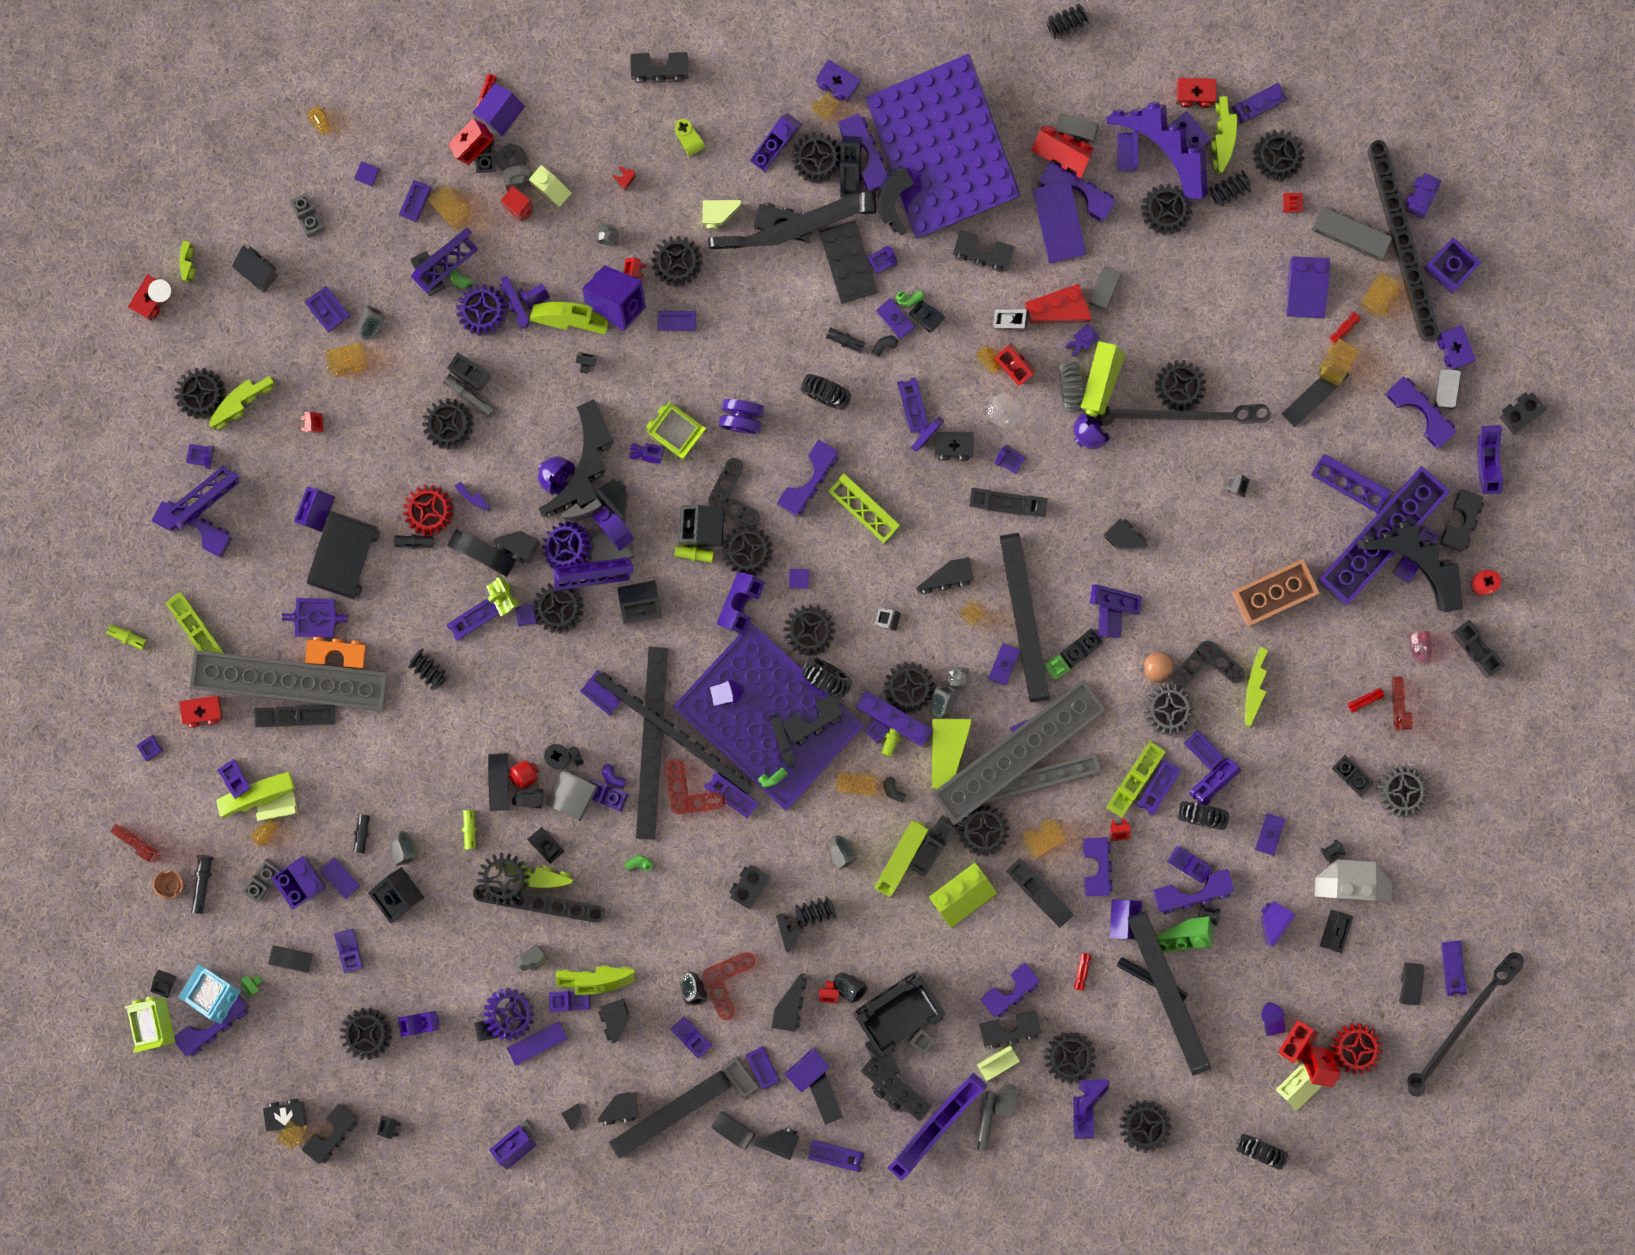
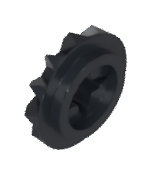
[497,144,527,171]

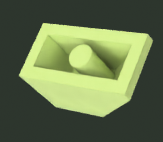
[529,165,572,208]
[703,200,741,230]

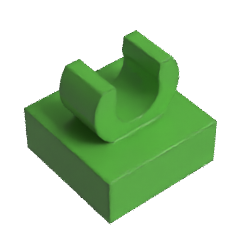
[1044,654,1070,680]
[239,975,263,998]

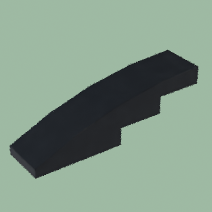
[254,705,335,728]

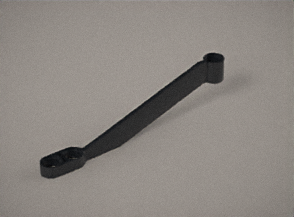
[708,192,877,249]
[1096,404,1271,426]
[1407,952,1524,1097]

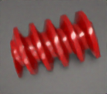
[1470,570,1501,596]

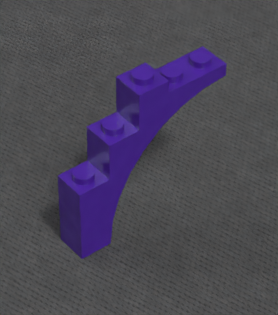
[1106,102,1208,199]
[887,1072,988,1181]

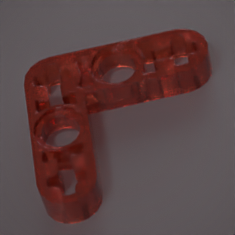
[1392,676,1413,732]
[665,759,726,814]
[110,824,162,863]
[703,952,756,1020]

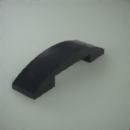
[1282,362,1350,428]
[969,488,1048,517]

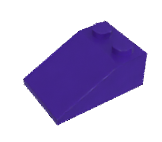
[1287,256,1330,319]

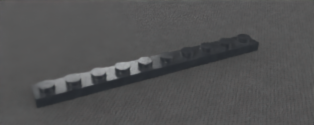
[636,647,668,840]
[593,672,753,795]

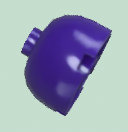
[1073,412,1110,449]
[538,456,575,495]

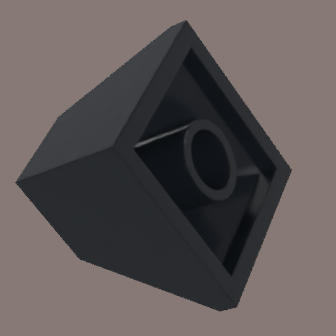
[596,478,627,523]
[754,1127,799,1160]

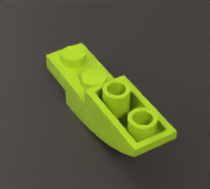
[1211,96,1237,176]
[530,302,609,335]
[209,376,276,430]
[495,863,574,888]
[556,965,635,995]

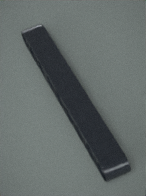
[999,532,1049,703]
[1127,911,1211,1076]

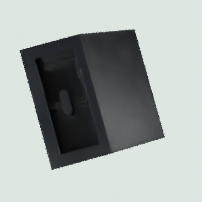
[232,245,278,293]
[679,505,725,547]
[493,531,540,564]
[617,580,662,625]
[598,998,630,1044]
[598,1092,639,1126]

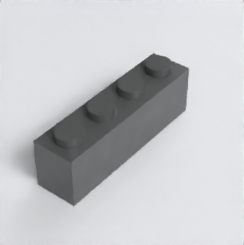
[1311,206,1392,261]

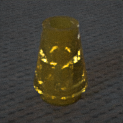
[306,105,331,135]
[975,345,1000,374]
[250,819,278,848]

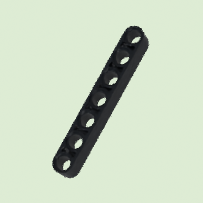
[473,884,605,923]
[609,1070,732,1159]

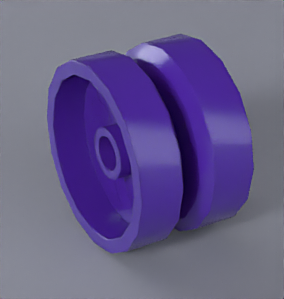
[719,399,764,434]

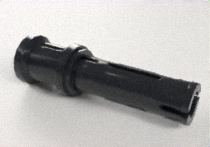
[191,855,214,914]

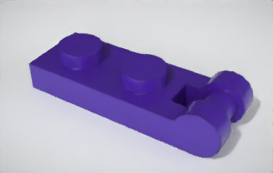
[1232,83,1287,124]
[499,275,529,329]
[897,377,929,433]
[446,598,499,641]
[1190,757,1242,805]
[1136,760,1181,816]
[704,772,759,819]
[1441,941,1467,996]
[808,1140,865,1172]

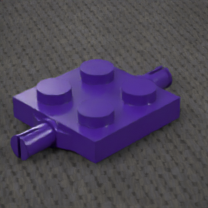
[282,598,348,638]

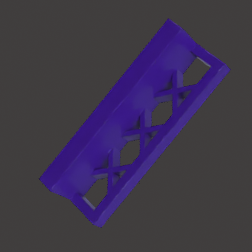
[411,227,478,293]
[1311,453,1391,513]
[165,465,239,530]
[554,557,633,591]

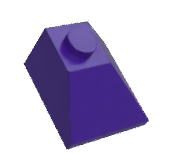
[1261,901,1295,947]

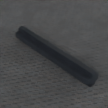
[1117,958,1187,1001]

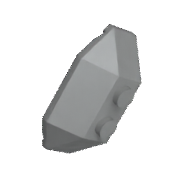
[1314,859,1393,902]

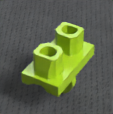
[486,577,519,616]

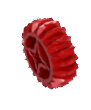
[403,485,455,536]
[1330,1023,1383,1075]

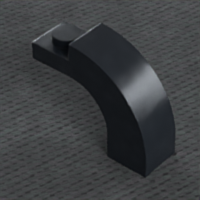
[877,165,914,236]
[447,529,516,577]

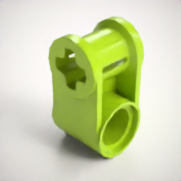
[675,119,706,157]

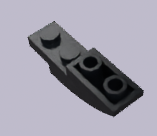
[1006,858,1074,928]

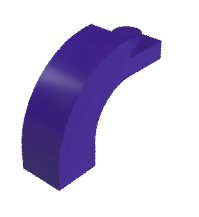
[1477,425,1504,494]

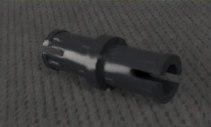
[826,327,865,353]
[394,534,434,549]
[352,814,370,854]

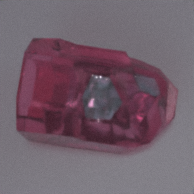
[1409,631,1432,663]

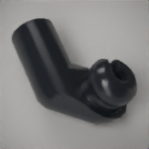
[871,335,899,357]
[883,777,906,803]

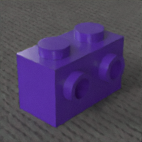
[1170,111,1211,149]
[1405,173,1442,219]

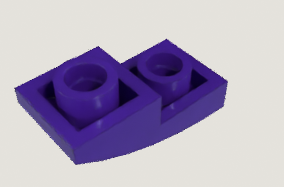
[589,779,629,812]

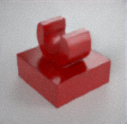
[613,167,636,191]
[1283,193,1303,213]
[623,257,646,278]
[301,412,323,433]
[1110,818,1131,841]
[818,981,839,1004]

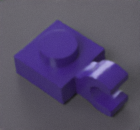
[629,443,664,464]

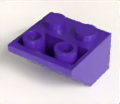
[271,856,327,910]

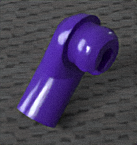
[601,764,626,788]

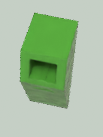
[1156,917,1214,952]

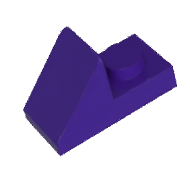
[1078,1079,1110,1116]

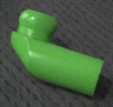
[448,267,472,289]
[896,290,925,307]
[758,768,788,788]
[624,855,653,871]

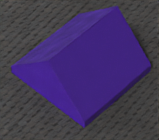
[472,83,525,136]

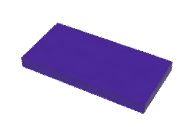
[1032,180,1086,263]

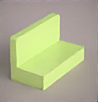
[256,791,298,821]
[977,1045,1020,1081]
[1276,1063,1322,1111]

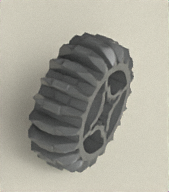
[1059,361,1083,413]
[1143,683,1195,736]
[1377,765,1429,817]

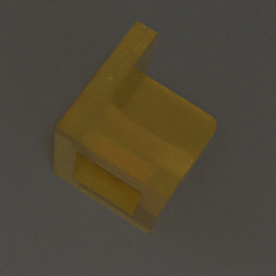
[811,93,841,122]
[958,600,986,627]
[276,1121,307,1150]

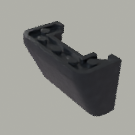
[307,511,380,600]
[853,971,946,1057]

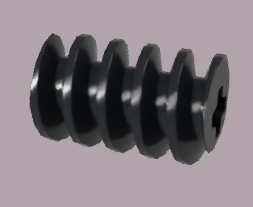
[1046,4,1089,40]
[1208,170,1251,207]
[408,648,450,691]
[544,744,571,770]
[795,896,837,928]

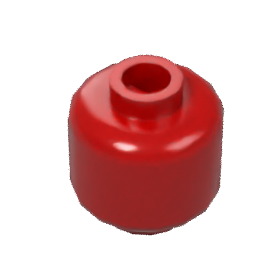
[509,760,539,789]

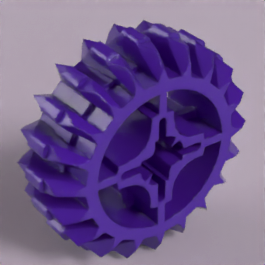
[456,284,508,336]
[541,521,593,569]
[482,988,535,1041]

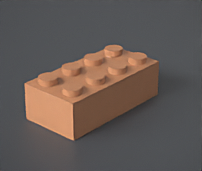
[1231,559,1320,627]

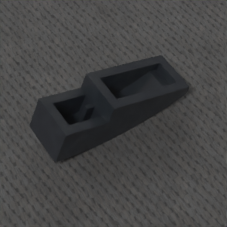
[840,136,862,198]
[488,753,510,812]
[908,815,958,877]
[810,1072,843,1125]

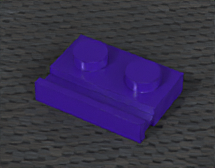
[304,286,350,333]
[580,670,622,716]

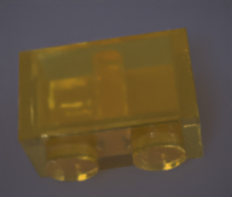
[428,184,471,230]
[1359,271,1400,318]
[1318,339,1359,387]
[324,342,369,377]
[836,772,877,797]
[1021,818,1067,859]

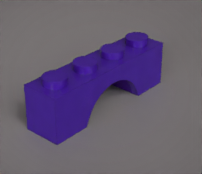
[838,113,890,192]
[1038,162,1116,223]
[1384,376,1456,449]
[777,439,839,517]
[151,500,232,558]
[856,691,932,748]
[1152,869,1235,915]
[174,994,250,1057]

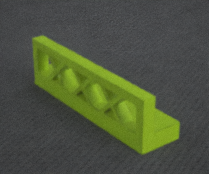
[828,473,900,544]

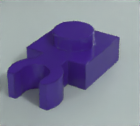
[1065,324,1100,357]

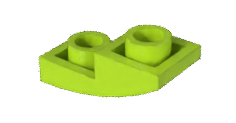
[179,240,196,284]

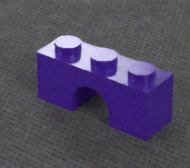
[716,572,765,635]
[1083,837,1113,896]
[980,963,1040,1018]

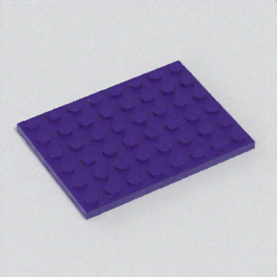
[865,54,1021,239]
[673,622,864,811]

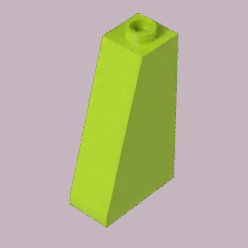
[1081,341,1126,417]
[932,719,971,789]
[874,820,929,897]

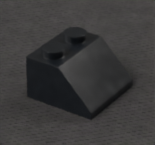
[368,867,424,924]

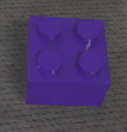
[1424,237,1481,294]

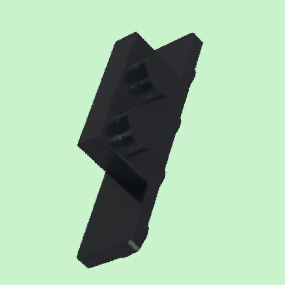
[861,1057,931,1121]

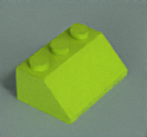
[928,862,997,928]

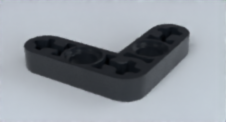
[708,458,760,527]
[1173,641,1245,687]
[769,714,796,769]

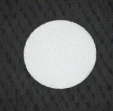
[148,280,171,302]

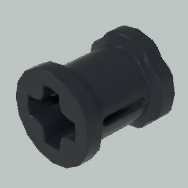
[1320,839,1346,864]
[1198,905,1220,925]

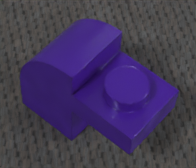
[592,504,634,551]
[398,1011,439,1037]

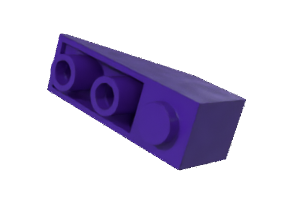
[749,113,803,172]

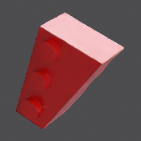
[1031,125,1095,178]
[1024,284,1092,324]

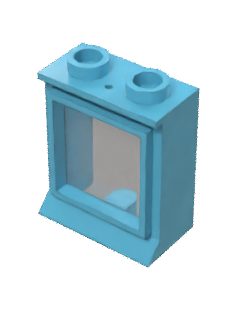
[178,964,241,1024]

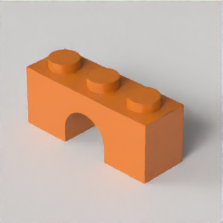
[305,637,367,669]

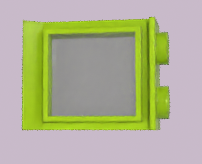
[646,401,707,461]
[125,995,176,1053]

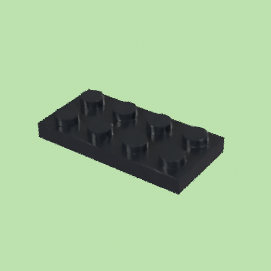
[819,220,877,304]

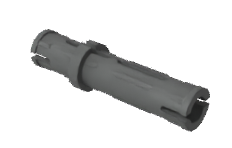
[443,373,495,417]
[975,1091,996,1151]

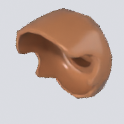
[1144,652,1173,683]
[153,870,184,900]

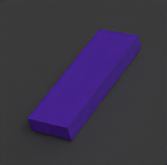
[1393,525,1440,583]
[1090,584,1142,615]
[507,1022,567,1065]

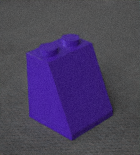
[582,265,646,331]

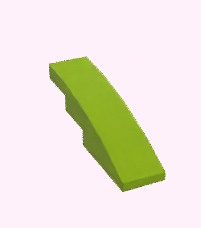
[165,591,225,654]
[1245,647,1268,727]
[1106,741,1166,818]
[216,772,295,819]

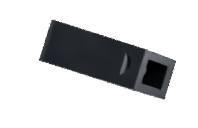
[916,557,974,594]
[772,973,807,1032]

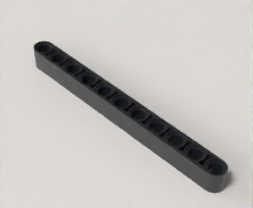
[1367,140,1438,342]

